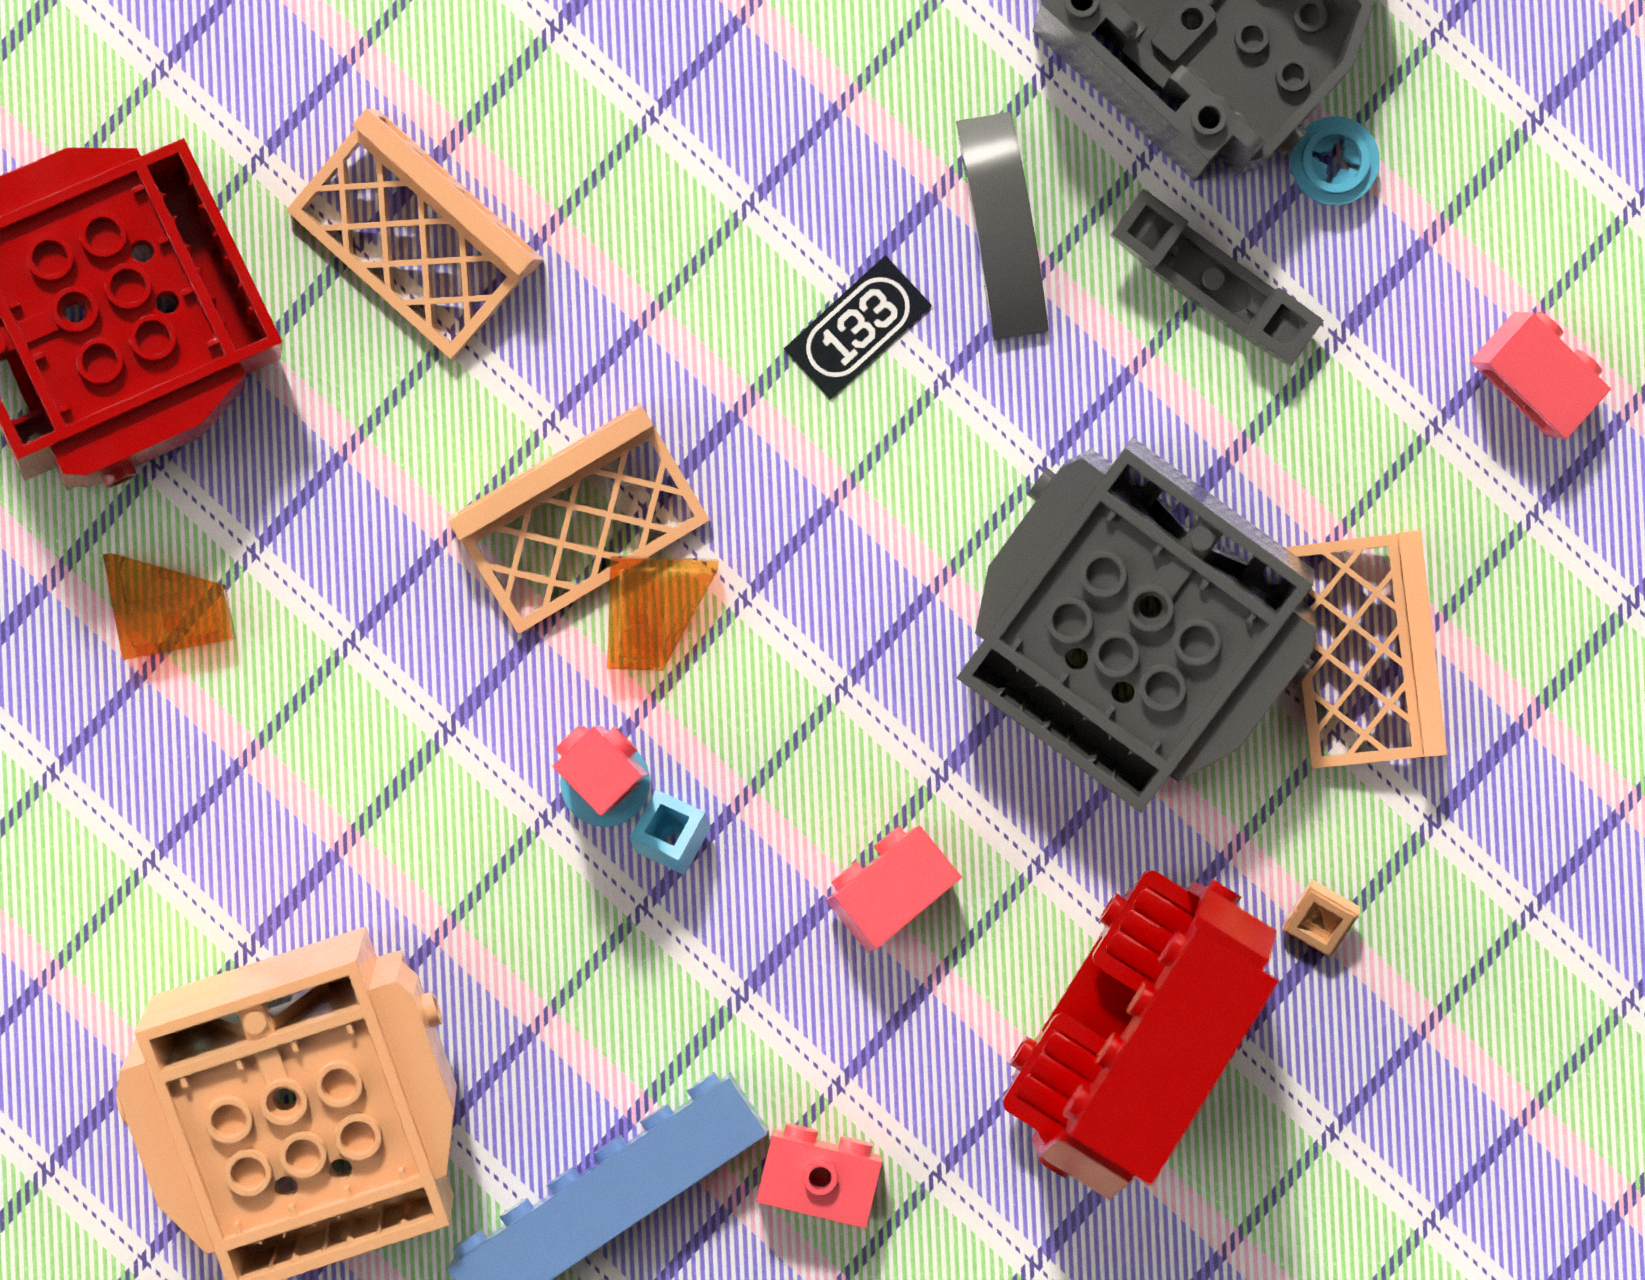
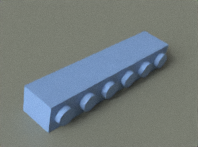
[447,1072,768,1280]

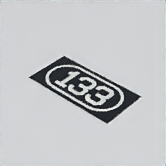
[783,255,932,399]

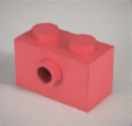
[1470,312,1611,439]
[552,726,649,816]
[825,825,962,952]
[756,1123,882,1229]

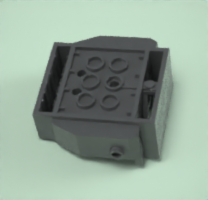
[1032,0,1375,182]
[957,437,1316,813]

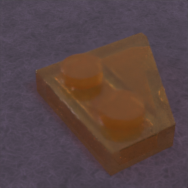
[103,553,236,660]
[606,555,719,671]

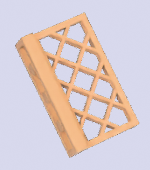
[286,108,544,359]
[448,403,710,634]
[1286,530,1447,769]

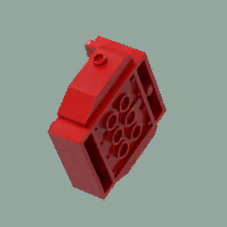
[0,138,283,491]
[1002,870,1280,1200]

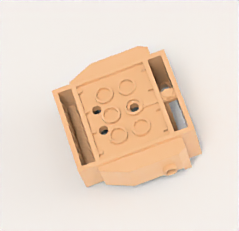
[116,927,457,1280]

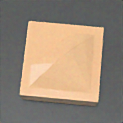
[1282,879,1360,958]

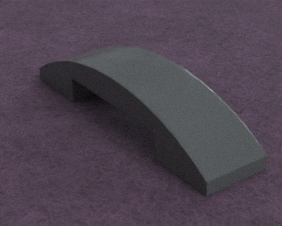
[956,112,1049,341]
[1110,189,1324,366]

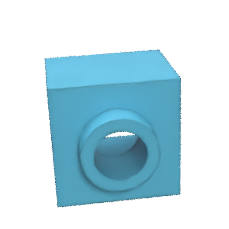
[629,790,711,875]

